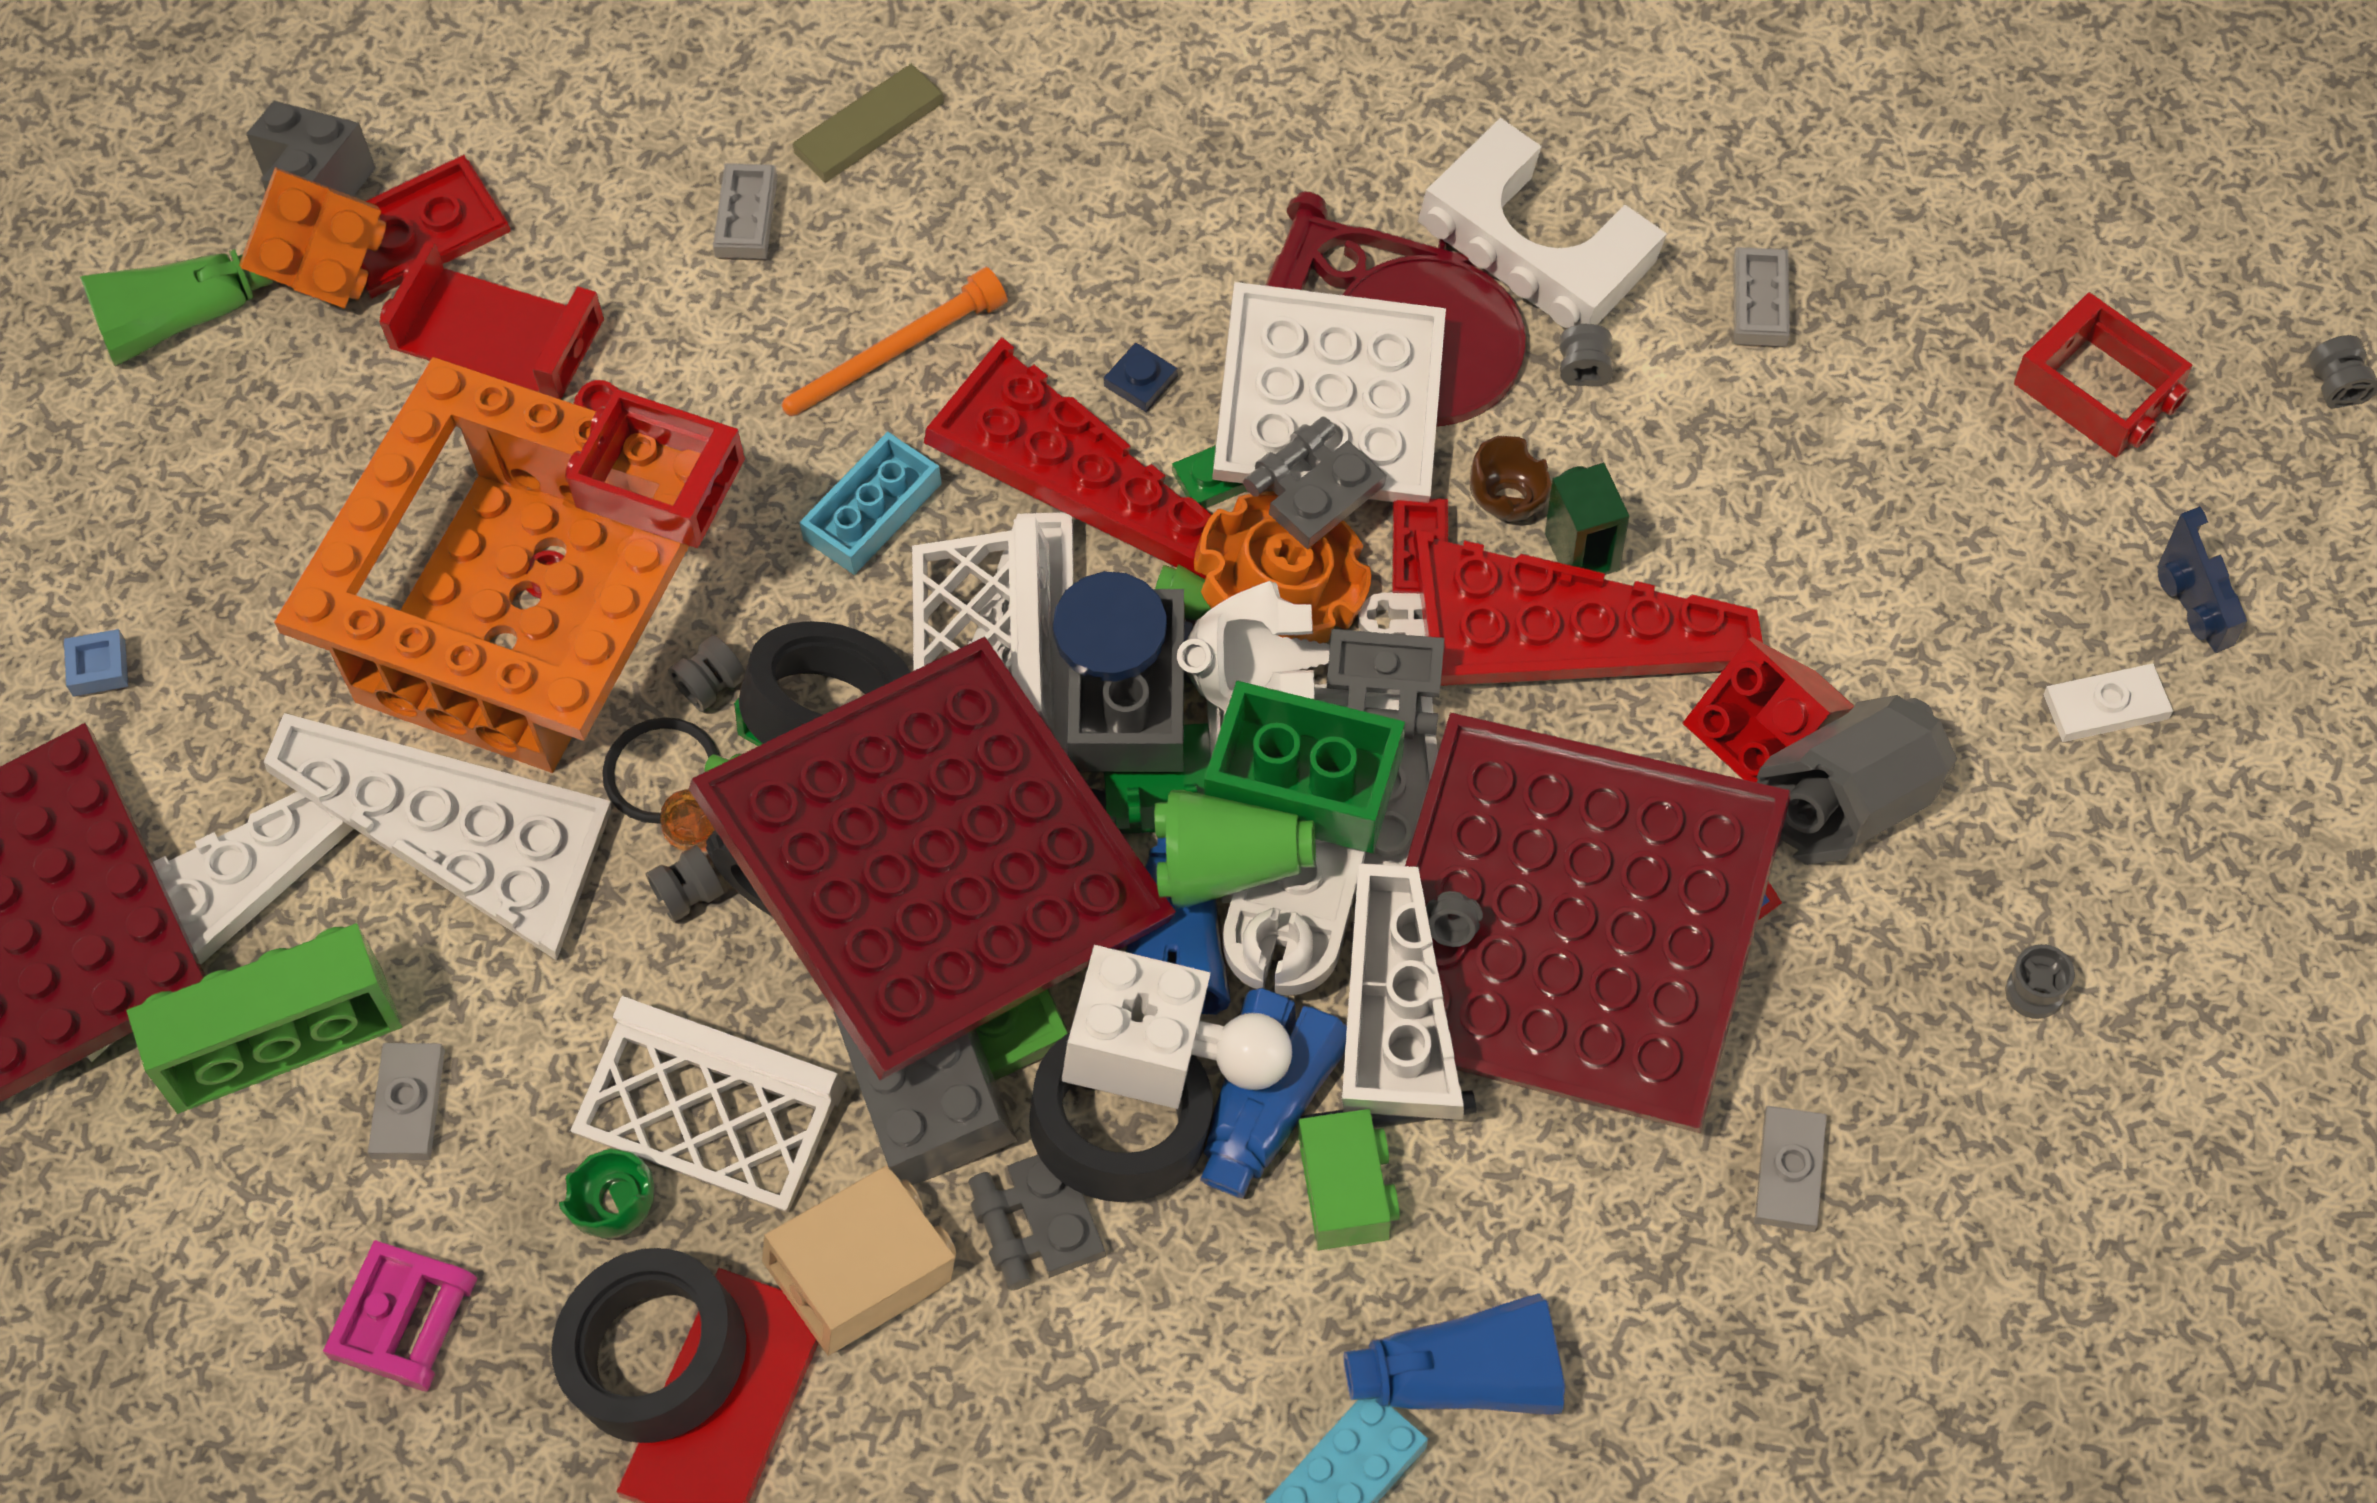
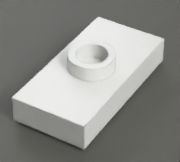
[2043,663,2173,742]

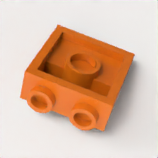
[239,167,386,308]

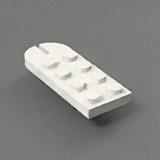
[1223,840,1366,995]

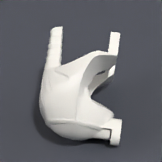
[1177,581,1330,711]

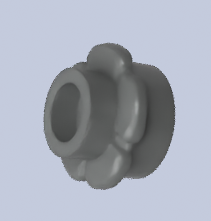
[1426,891,1483,947]

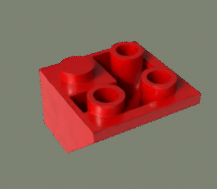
[1682,638,1854,783]

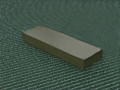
[792,63,944,183]

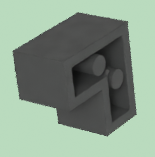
[246,100,376,197]

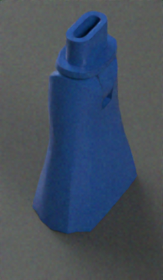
[1125,838,1231,1015]
[1200,988,1347,1198]
[1343,1293,1565,1414]

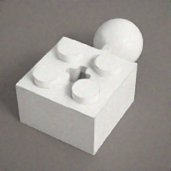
[1061,945,1292,1109]

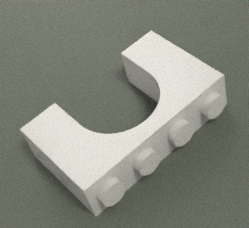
[1418,118,1667,328]

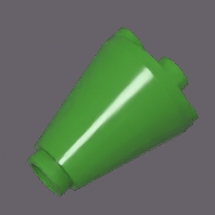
[1155,790,1316,908]

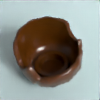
[1470,435,1552,521]

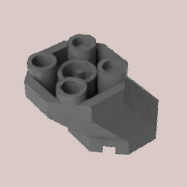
[1756,695,1957,865]

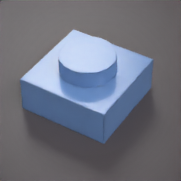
[64,629,128,697]

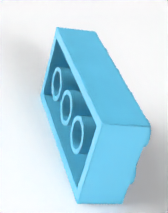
[799,431,942,575]
[1265,1398,1428,1503]

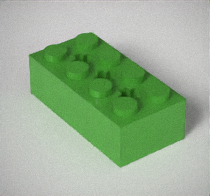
[127,923,403,1114]

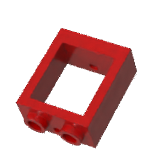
[2013,292,2193,458]
[565,388,745,549]

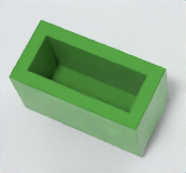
[1298,1109,1400,1251]

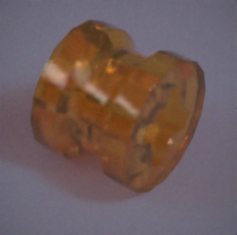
[660,789,715,851]

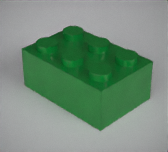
[1204,680,1405,854]

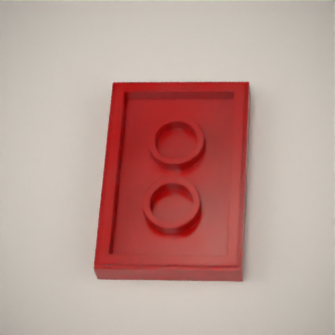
[360,154,511,299]

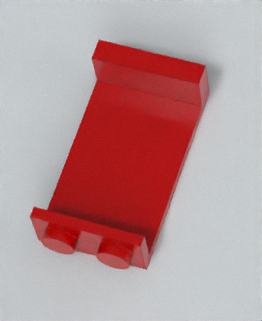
[379,241,604,400]

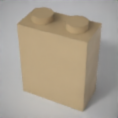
[762,1165,956,1356]

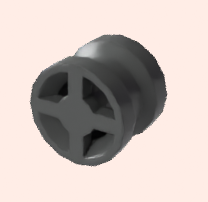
[1559,324,1614,386]

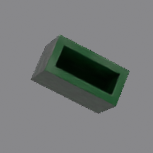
[1545,462,1630,575]

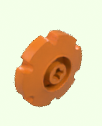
[1194,492,1371,644]

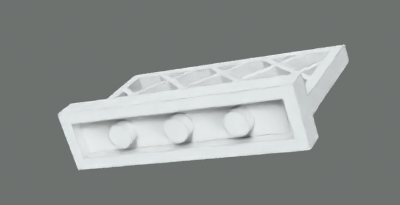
[912,516,1055,737]
[570,996,847,1213]

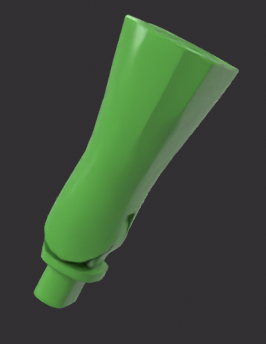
[80,249,274,367]

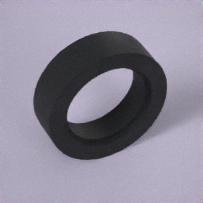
[739,621,910,744]
[1029,1033,1213,1202]
[551,1248,746,1443]

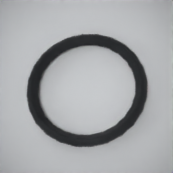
[602,717,720,824]

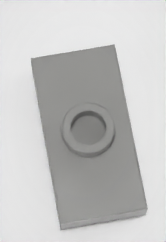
[713,163,778,259]
[1733,247,1790,346]
[368,1043,445,1160]
[1754,1106,1827,1232]

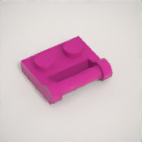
[323,1240,477,1392]

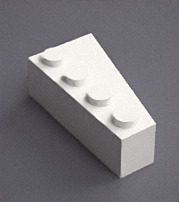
[1342,863,1464,1120]

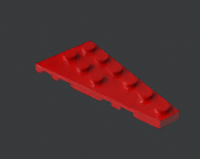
[923,336,1228,579]
[1413,529,1763,686]

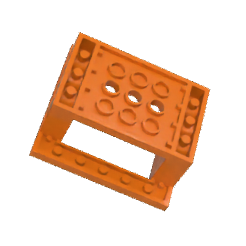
[274,357,701,773]

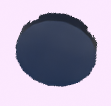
[1053,571,1167,682]

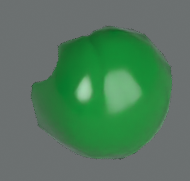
[559,1148,654,1240]

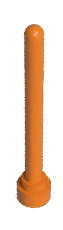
[782,266,1008,416]

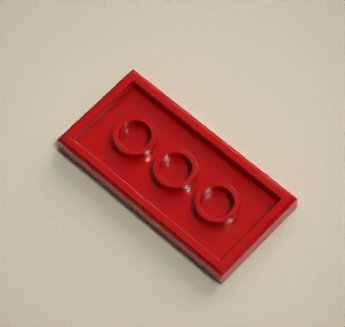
[616,1268,819,1503]

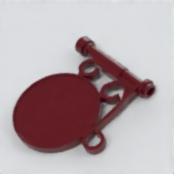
[1265,191,1526,427]

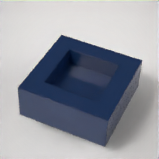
[1104,342,1178,412]

